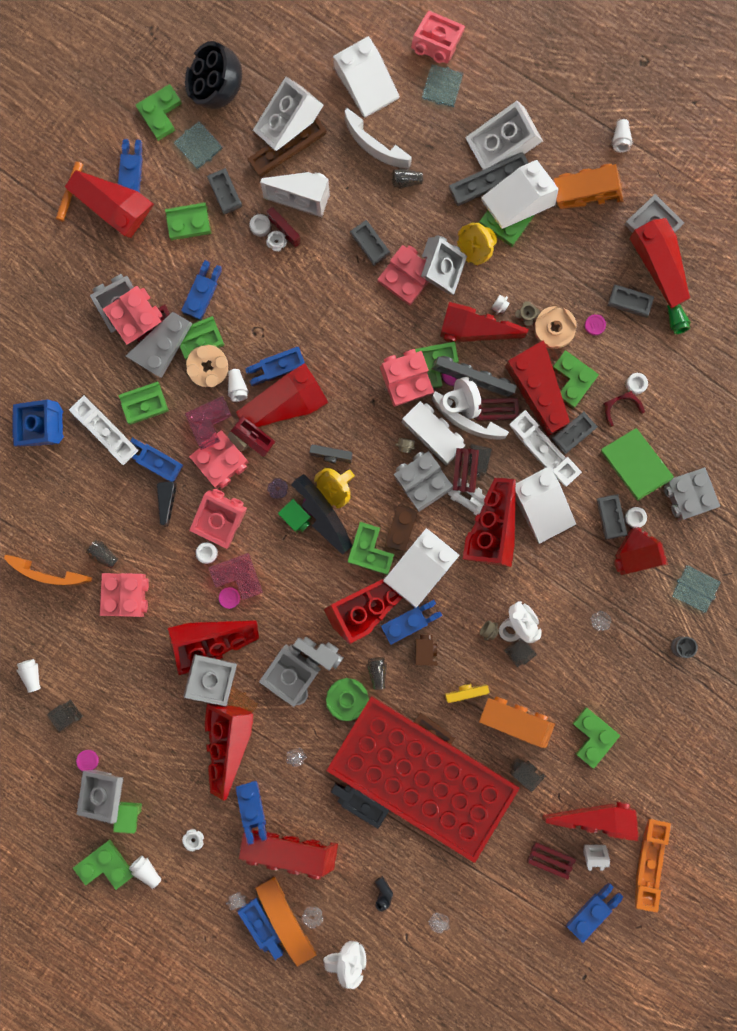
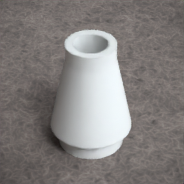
[612,119,633,152]
[228,369,249,402]
[16,659,41,693]
[129,856,161,889]

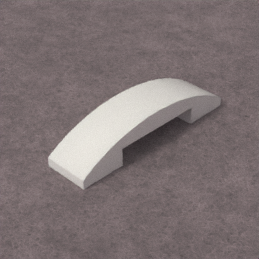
[345,108,412,169]
[432,391,509,439]
[69,396,139,465]
[509,410,582,487]

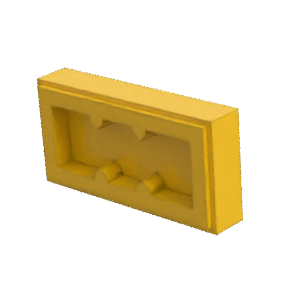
[444,684,490,703]

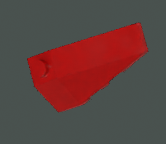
[64,170,154,238]
[463,478,516,567]

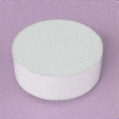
[250,214,271,237]
[626,373,648,395]
[624,507,647,528]
[196,542,218,564]

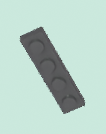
[449,152,528,206]
[431,356,517,397]

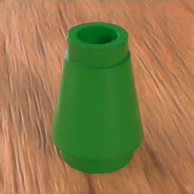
[667,304,691,334]

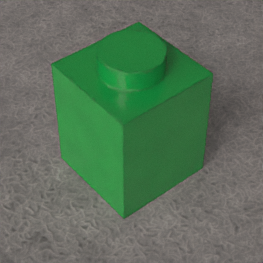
[278,499,312,533]

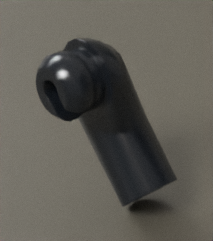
[374,876,393,912]

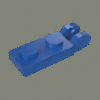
[118,139,143,193]
[181,260,222,321]
[245,346,305,386]
[130,438,184,482]
[381,600,442,645]
[235,781,267,845]
[566,883,623,943]

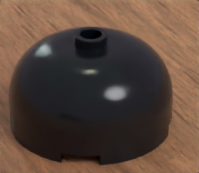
[185,41,242,109]

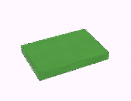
[601,428,674,501]

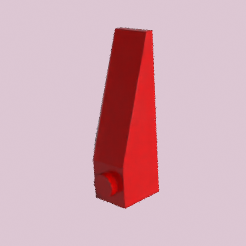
[629,218,690,309]
[440,302,529,342]
[236,363,328,427]
[614,527,668,575]
[323,578,403,644]
[167,620,259,676]
[205,703,253,800]
[542,801,638,841]

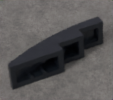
[291,474,353,555]

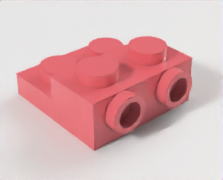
[411,10,465,64]
[377,245,429,306]
[103,286,163,345]
[380,349,434,407]
[189,430,249,489]
[189,489,247,549]
[100,573,149,617]

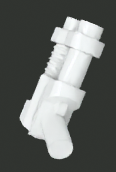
[448,478,486,516]

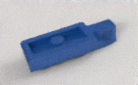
[237,897,284,960]

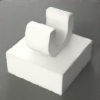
[583,845,610,871]

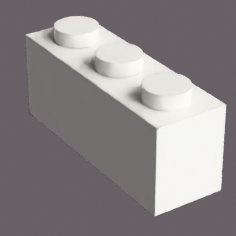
[402,401,465,466]

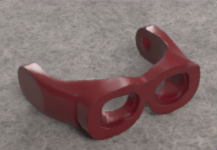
[603,391,645,427]

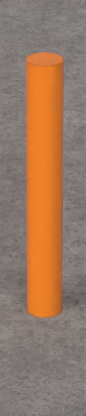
[56,161,83,222]

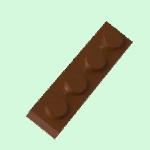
[247,117,327,178]

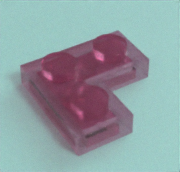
[185,396,232,450]
[208,553,263,600]

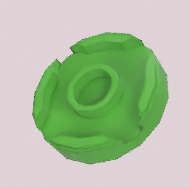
[326,678,369,721]

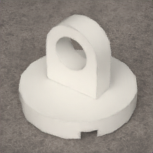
[440,377,481,419]
[499,601,542,643]
[324,941,366,989]

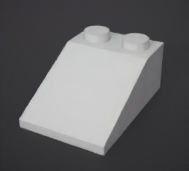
[333,36,399,117]
[253,77,324,151]
[465,101,543,170]
[481,160,558,229]
[260,172,330,217]
[515,466,576,544]
[383,528,459,608]

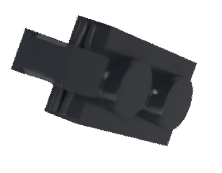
[331,783,389,829]

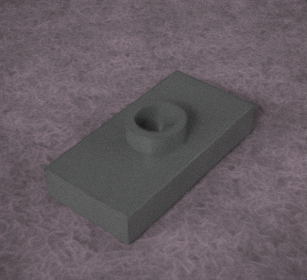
[207,168,242,214]
[350,220,390,266]
[607,284,654,318]
[552,412,597,454]
[310,444,353,463]
[596,494,627,540]

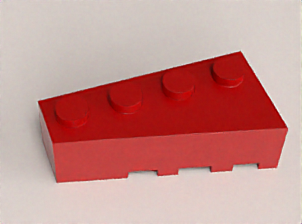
[505,340,570,437]
[239,830,338,879]

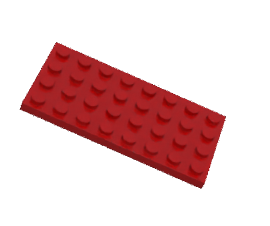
[326,696,520,863]

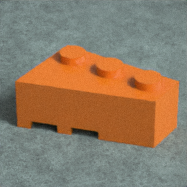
[554,164,624,209]
[479,696,555,748]

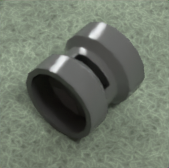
[670,636,698,658]

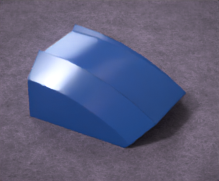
[12,399,64,446]

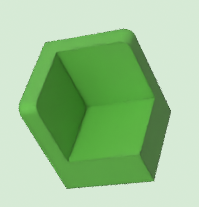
[113,802,142,833]

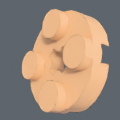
[534,306,576,349]
[186,345,228,387]

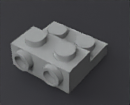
[421,235,467,294]
[90,274,134,333]
[394,451,453,512]
[664,467,720,521]
[294,637,344,670]
[259,644,320,707]
[77,770,123,823]

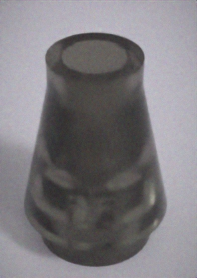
[392,168,423,189]
[86,540,119,569]
[366,657,387,690]

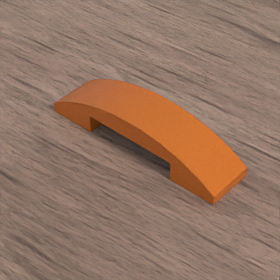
[4,554,92,586]
[635,819,671,913]
[256,876,317,967]

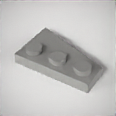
[126,312,193,378]

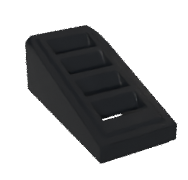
[157,481,177,527]

